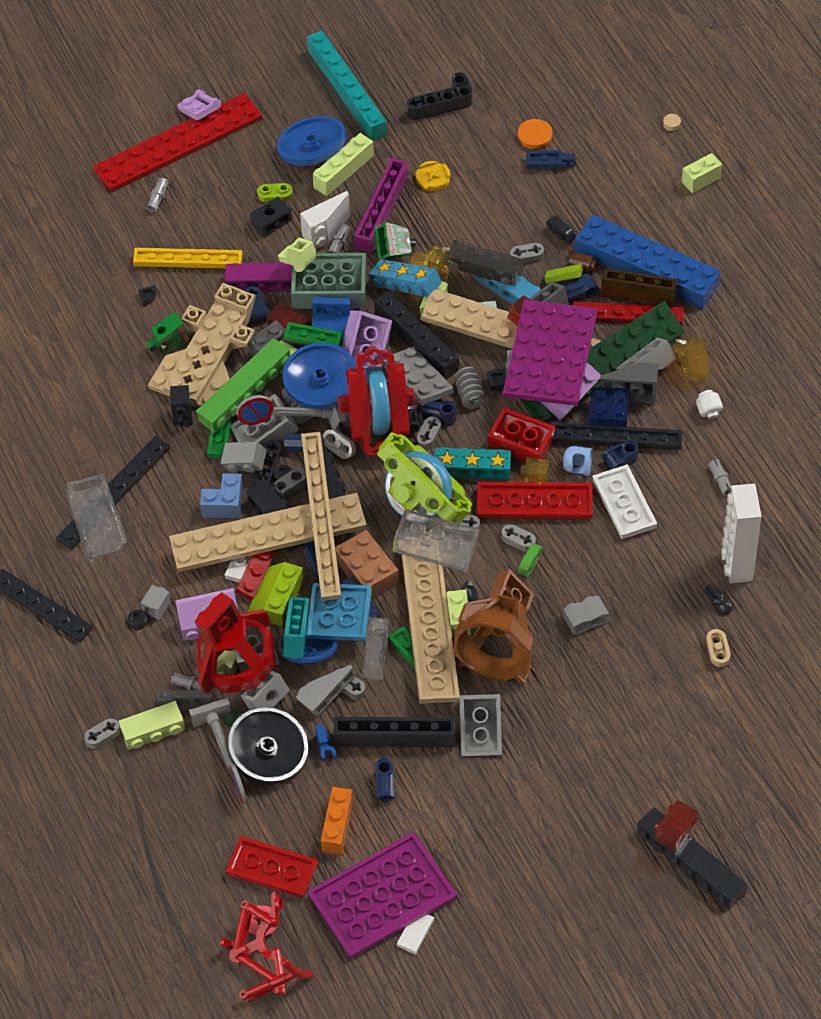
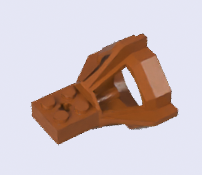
[454,569,534,684]

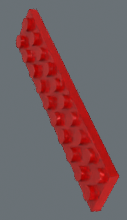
[93,93,263,193]

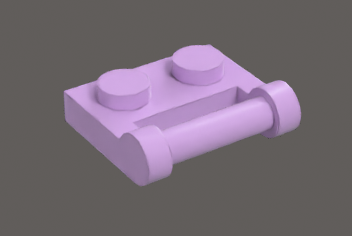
[177,89,222,121]

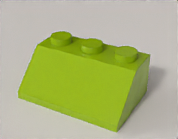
[248,562,304,627]

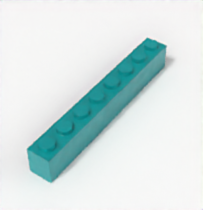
[307,31,387,141]

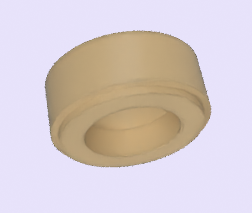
[663,114,681,131]

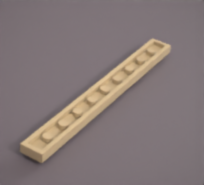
[301,432,341,601]

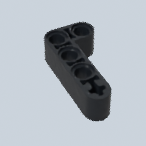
[407,72,473,120]

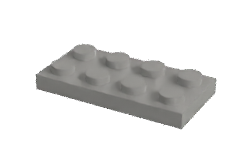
[382,346,453,406]

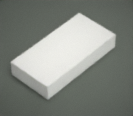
[397,915,434,954]

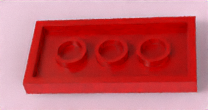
[226,836,318,899]

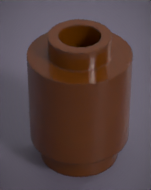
[569,253,597,274]

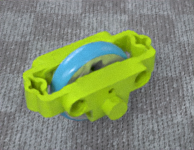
[377,433,472,525]

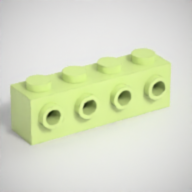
[313,133,374,197]

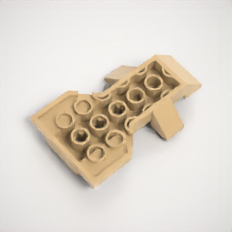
[148,283,255,408]

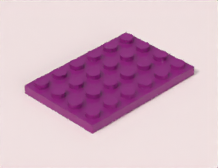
[503,300,598,406]
[307,832,458,959]

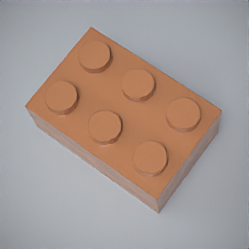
[335,530,399,598]

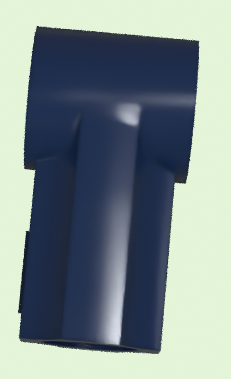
[564,274,599,302]
[419,401,457,425]
[284,434,324,451]
[375,758,395,802]

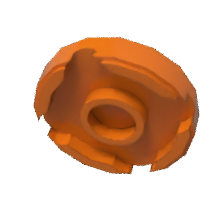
[518,119,552,149]

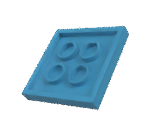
[306,583,372,641]

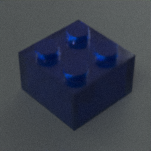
[589,387,629,427]

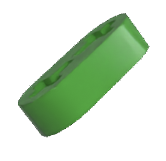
[518,543,543,577]

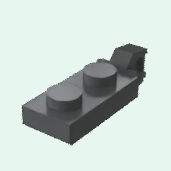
[158,689,214,709]

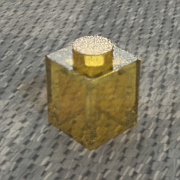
[520,458,549,483]

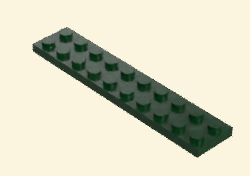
[520,301,685,421]

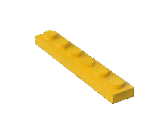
[133,248,243,269]

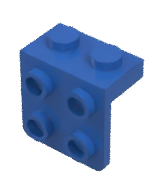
[312,297,350,341]

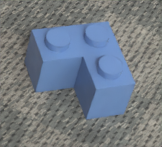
[200,473,243,518]

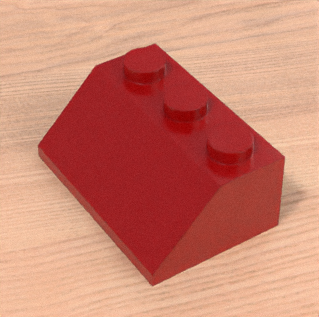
[488,407,555,468]

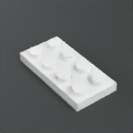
[592,464,657,539]

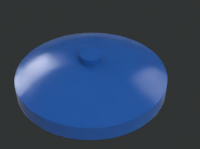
[277,116,347,166]
[283,343,355,409]

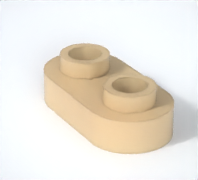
[706,629,730,667]

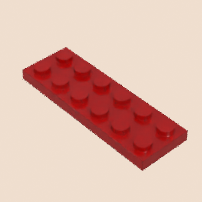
[477,482,592,519]

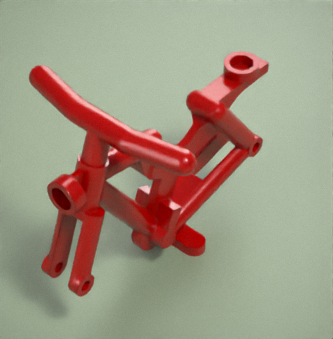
[220,892,314,1002]

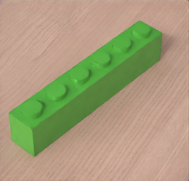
[196,338,291,433]

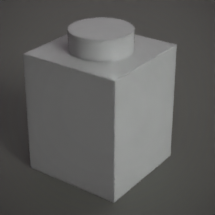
[141,585,171,620]

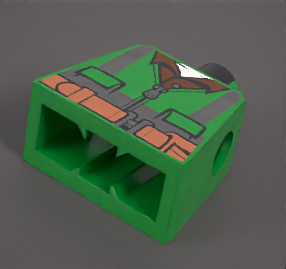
[374,222,416,261]
[146,311,191,354]

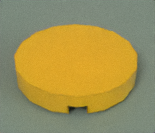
[415,161,451,192]

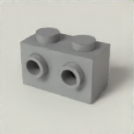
[221,442,267,473]

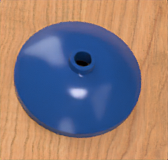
[278,636,337,665]

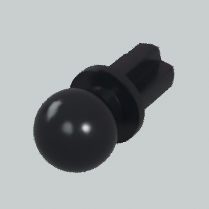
[703,583,733,615]

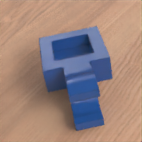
[315,724,336,762]

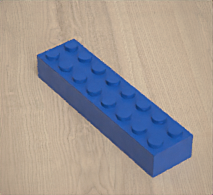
[575,214,721,309]

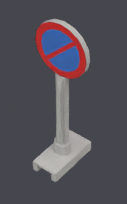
[236,395,346,433]
[189,698,246,804]

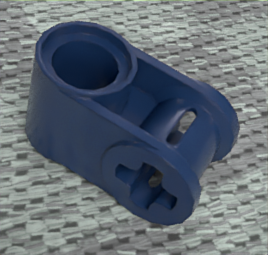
[245,286,269,323]
[602,440,638,470]

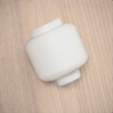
[696,390,723,419]

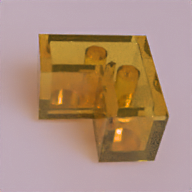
[409,245,449,282]
[673,336,711,381]

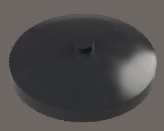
[227,707,308,785]

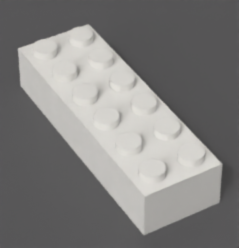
[721,484,761,583]

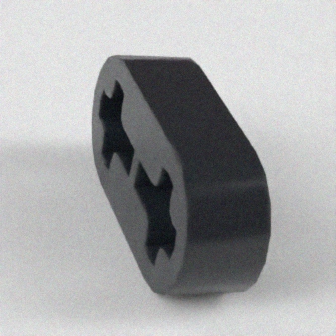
[546,215,576,244]

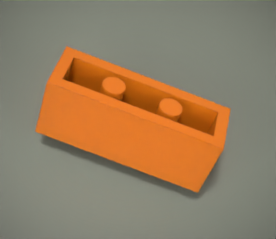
[321,787,353,855]

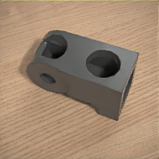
[274,465,308,500]

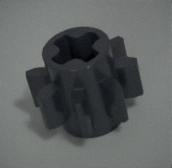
[408,409,423,432]

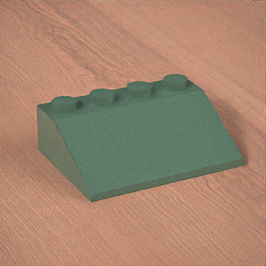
[291,253,366,309]

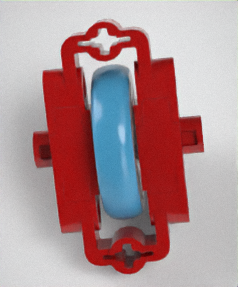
[337,346,415,458]

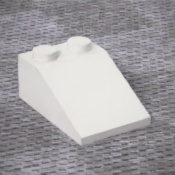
[300,191,350,249]

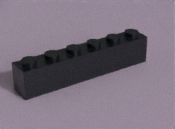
[374,291,459,380]
[333,717,455,747]
[637,807,748,910]

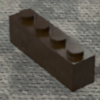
[601,268,677,307]

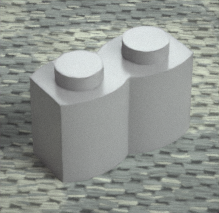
[563,596,609,635]

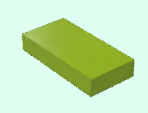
[545,264,583,284]

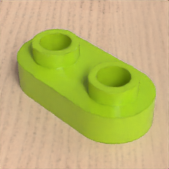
[257,183,293,202]

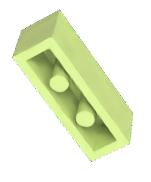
[119,701,185,750]

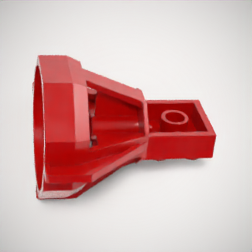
[194,592,276,694]

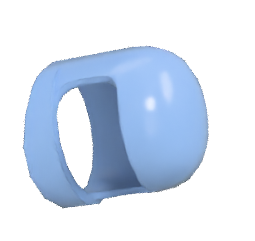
[563,446,592,476]

